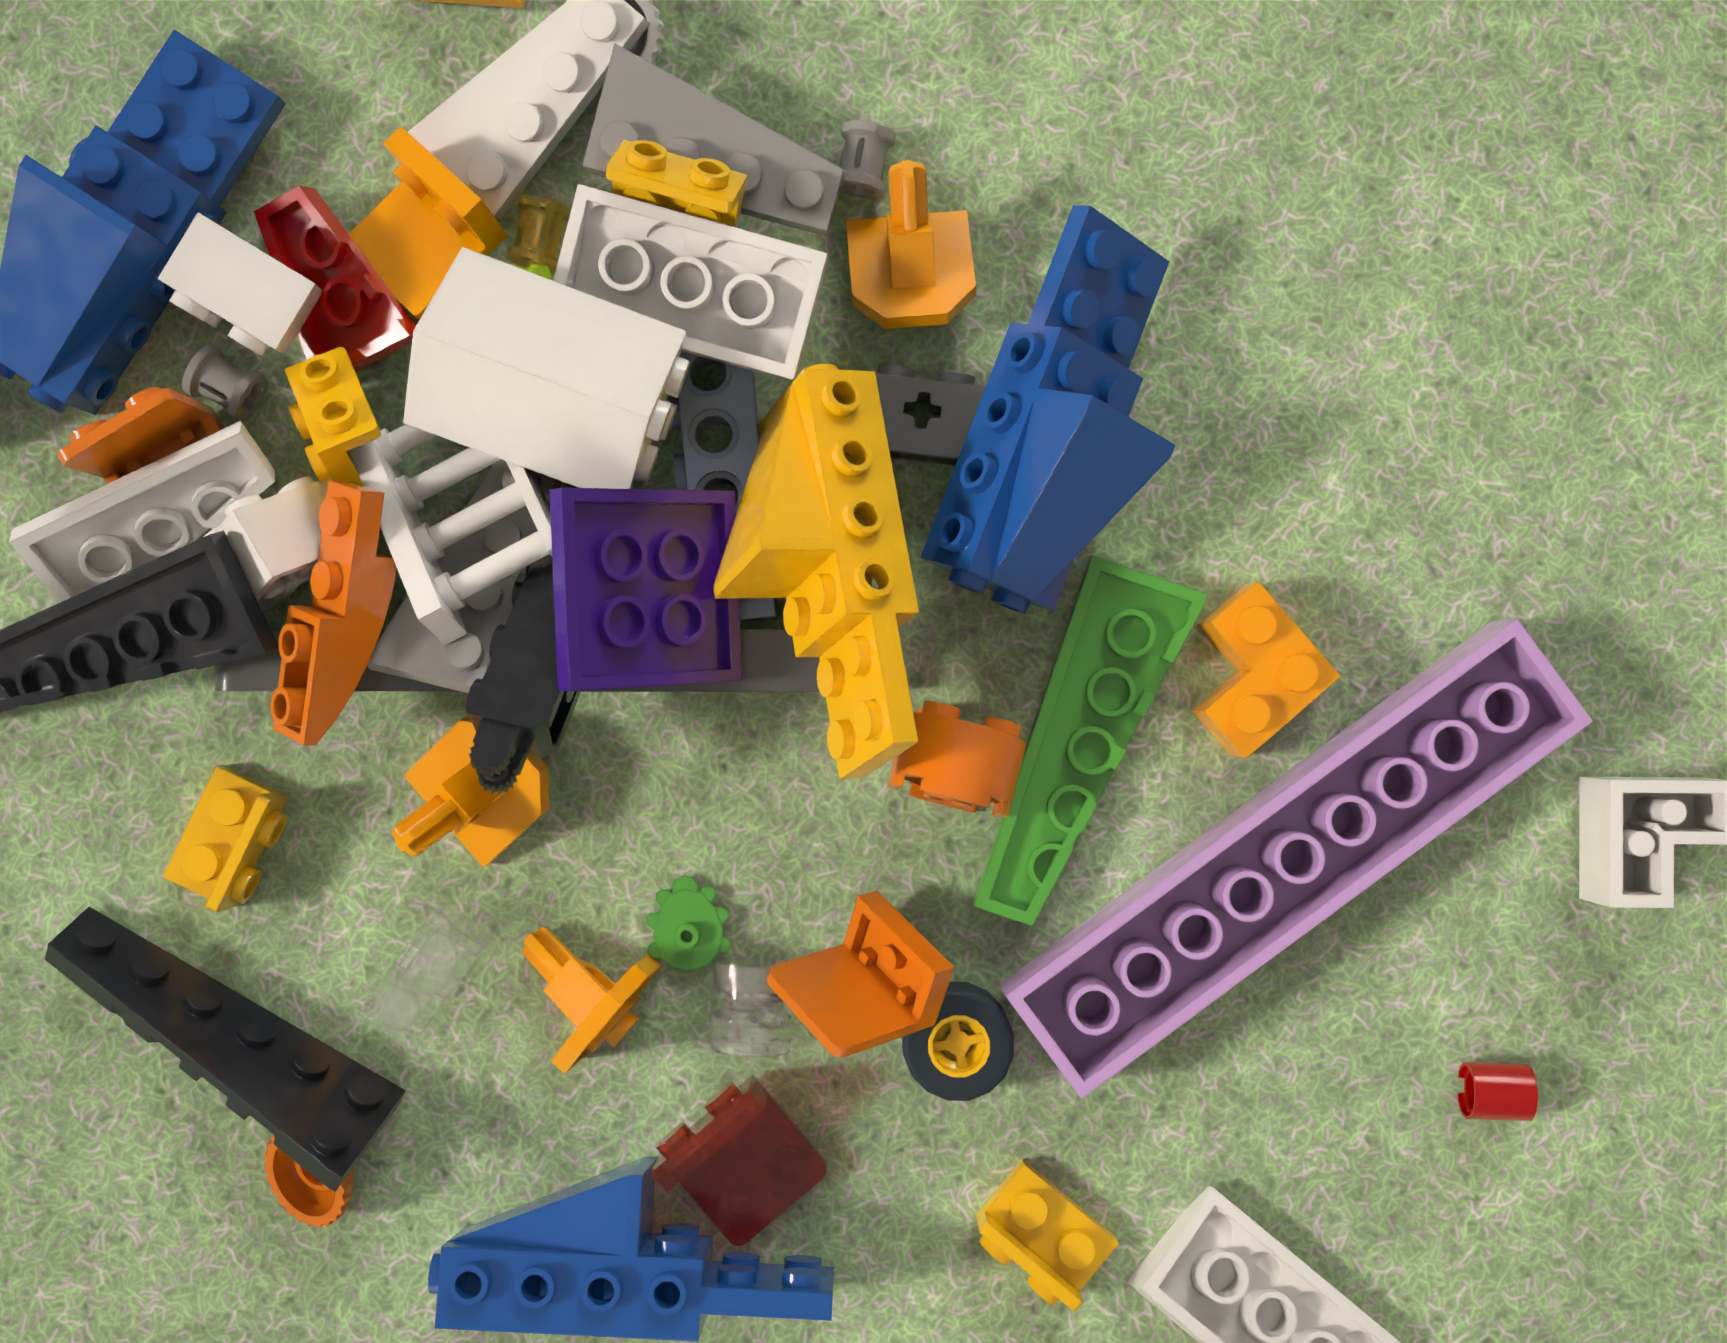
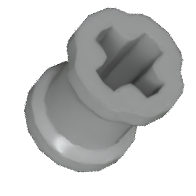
[840,120,896,199]
[182,344,269,423]

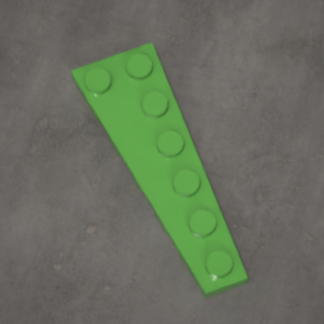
[972,555,1208,926]

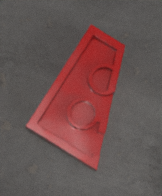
[253,185,416,372]

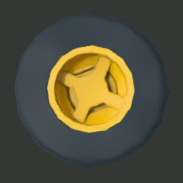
[902,982,1014,1101]

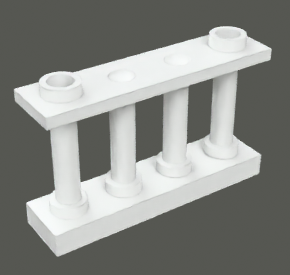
[349,424,552,645]

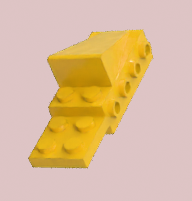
[713,364,919,780]

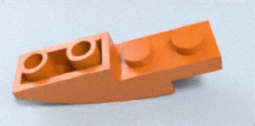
[270,480,397,746]

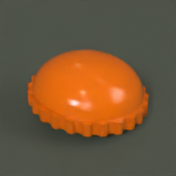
[264,1135,354,1228]

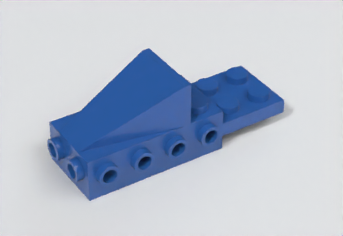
[0,29,286,415]
[920,205,1175,614]
[428,1157,834,1342]

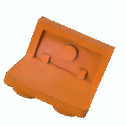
[57,387,225,484]
[767,890,955,1058]

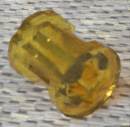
[505,195,571,272]

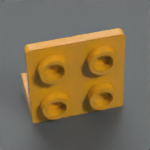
[349,126,508,320]

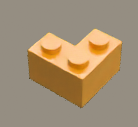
[1191,581,1341,759]

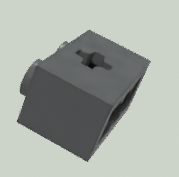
[875,365,986,466]

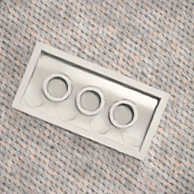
[553,184,828,382]
[1127,1186,1401,1343]

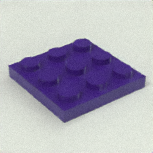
[549,488,742,691]

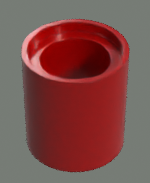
[1458,1062,1538,1121]

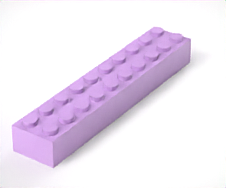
[1000,619,1593,1099]

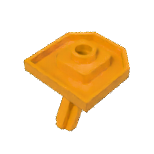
[846,159,976,329]
[392,716,549,868]
[522,927,662,1074]

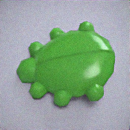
[646,875,731,971]

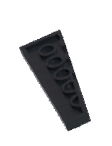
[0,530,279,712]

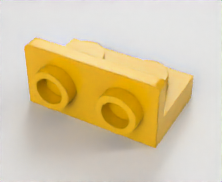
[606,139,748,228]
[163,765,289,913]
[976,1159,1119,1312]

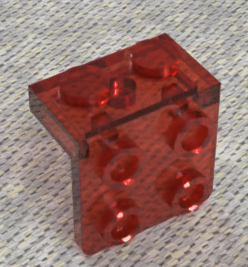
[651,1074,827,1246]

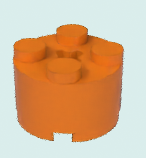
[887,701,1027,818]

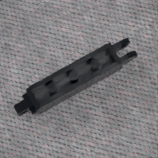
[466,530,581,795]

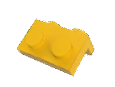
[284,347,381,486]

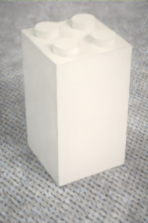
[403,247,690,489]

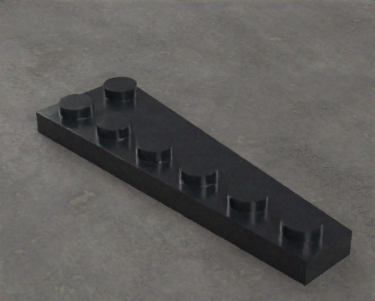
[45,906,406,1192]

